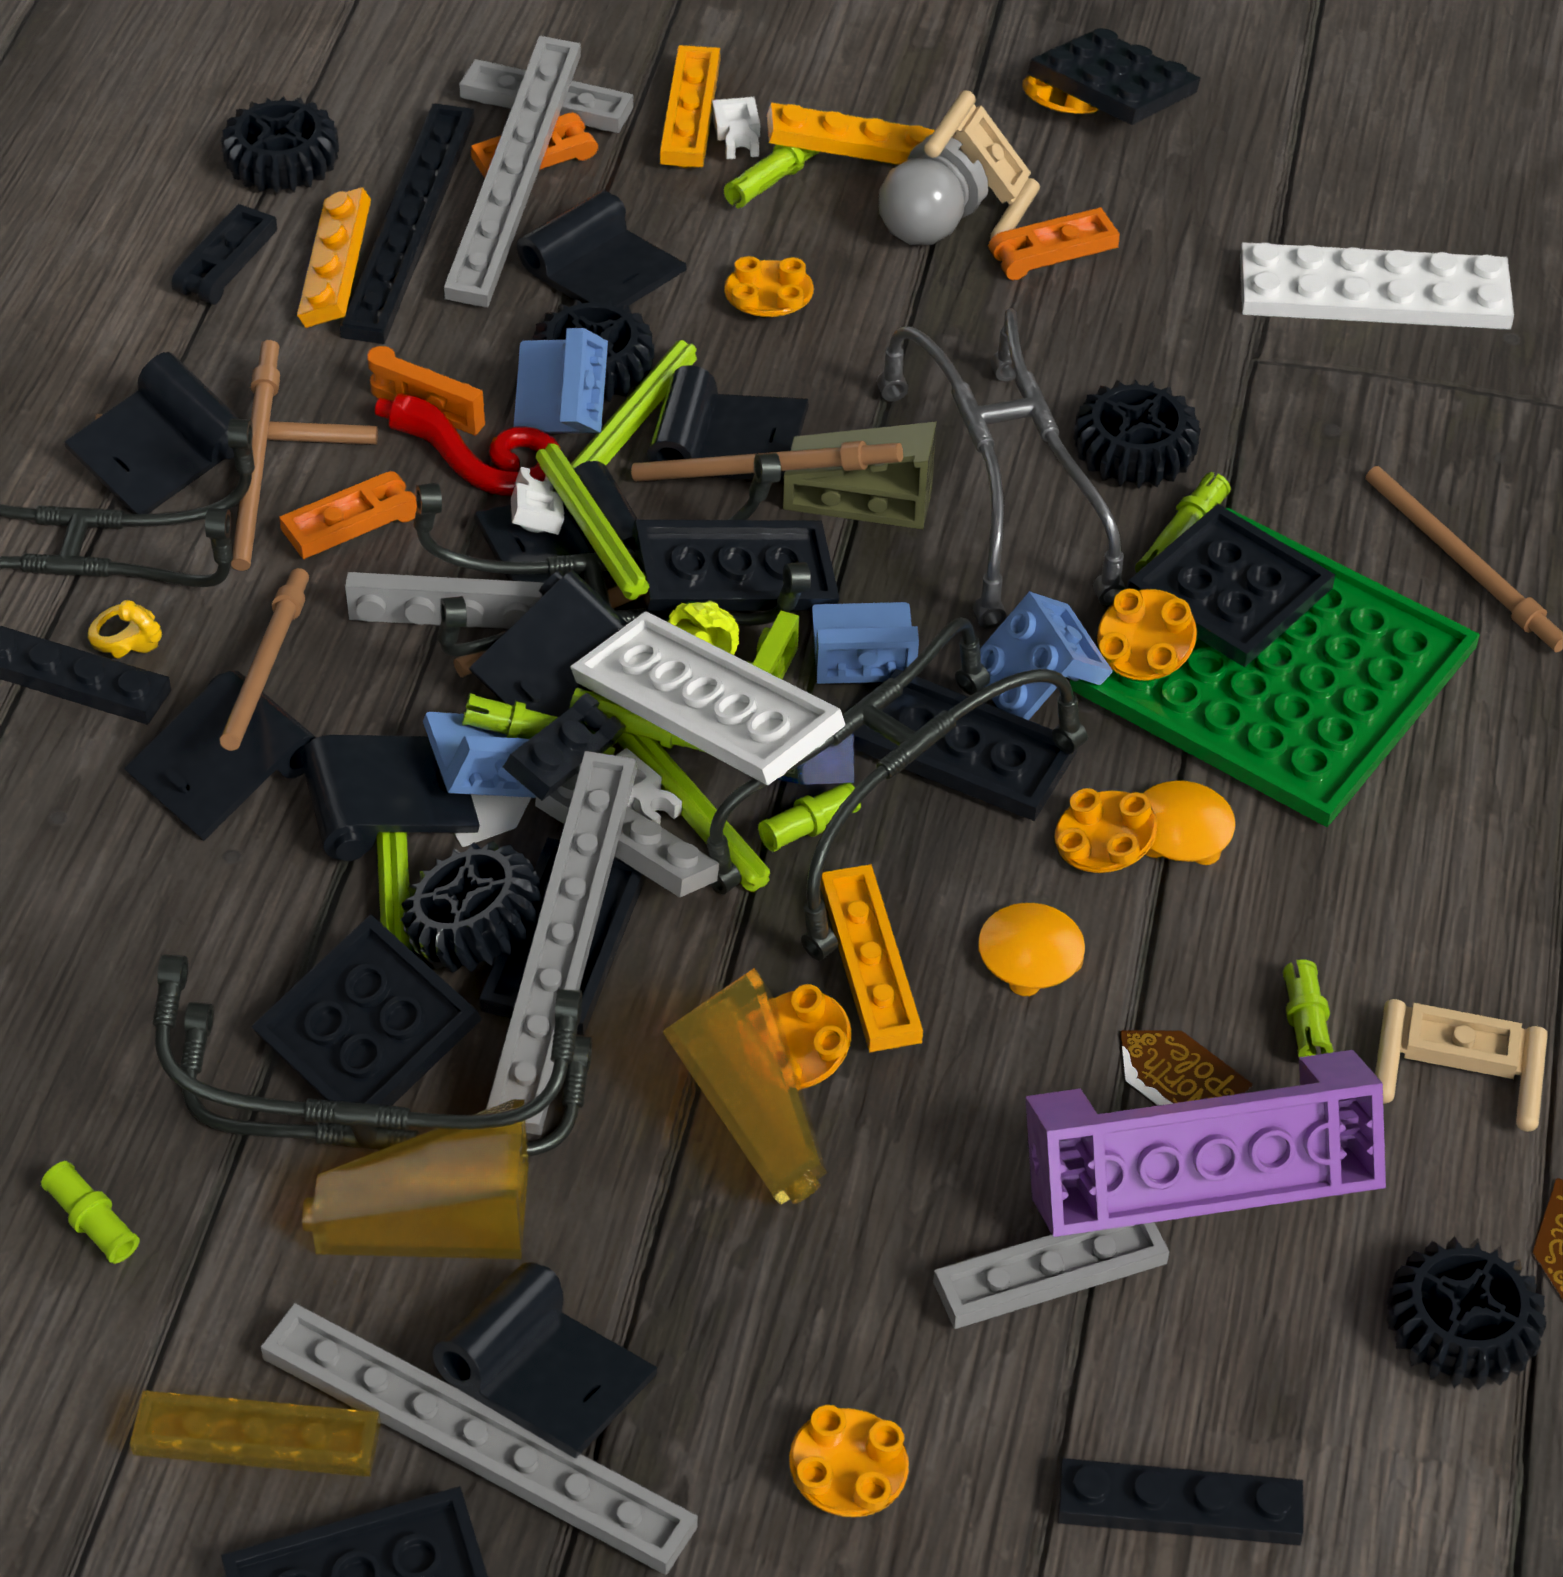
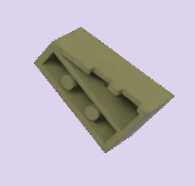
[783,421,937,529]

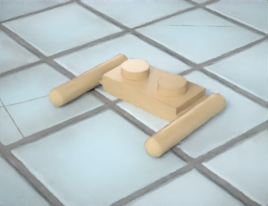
[924,90,1040,239]
[1375,999,1548,1132]

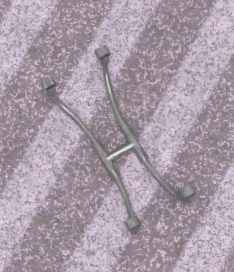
[877,308,1126,629]

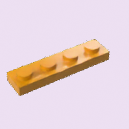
[660,45,720,167]
[767,102,935,165]
[297,187,371,328]
[820,864,923,1052]

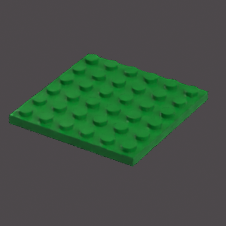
[1070,507,1480,828]

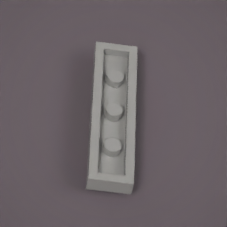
[459,59,633,133]
[345,572,544,629]
[535,774,719,897]
[933,1222,1169,1329]

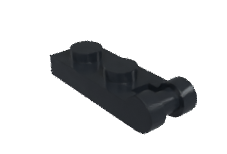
[172,203,278,305]
[503,693,626,801]

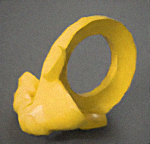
[88,600,162,659]

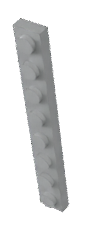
[444,36,581,308]
[485,751,637,1135]
[261,1303,698,1575]

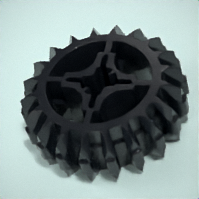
[221,96,339,194]
[533,298,655,403]
[1073,379,1201,489]
[401,841,544,973]
[1386,1236,1547,1390]

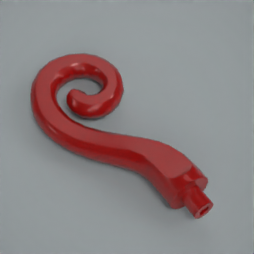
[375,393,561,496]

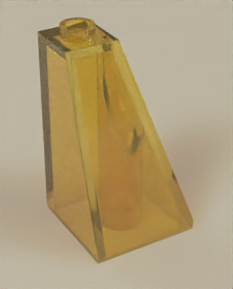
[662,968,827,1205]
[303,1099,529,1259]

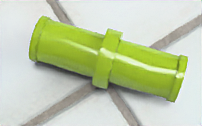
[758,781,861,852]
[1283,959,1334,1057]
[41,1161,140,1264]

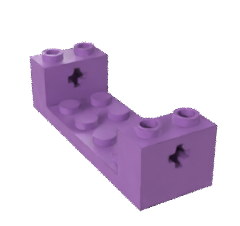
[1025,1050,1386,1237]

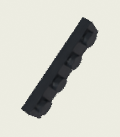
[0,626,171,725]
[1058,1458,1304,1546]

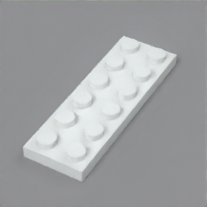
[1240,243,1514,329]
[570,611,846,785]

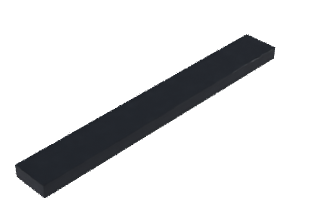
[340,103,475,344]

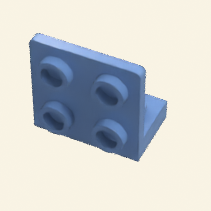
[514,328,608,434]
[980,591,1113,720]
[812,602,919,684]
[423,712,536,798]

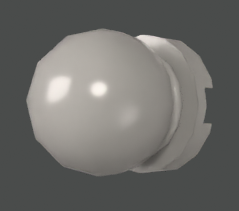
[879,135,988,245]

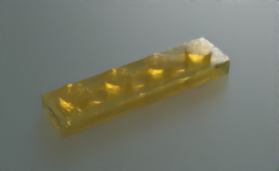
[130,1391,381,1477]

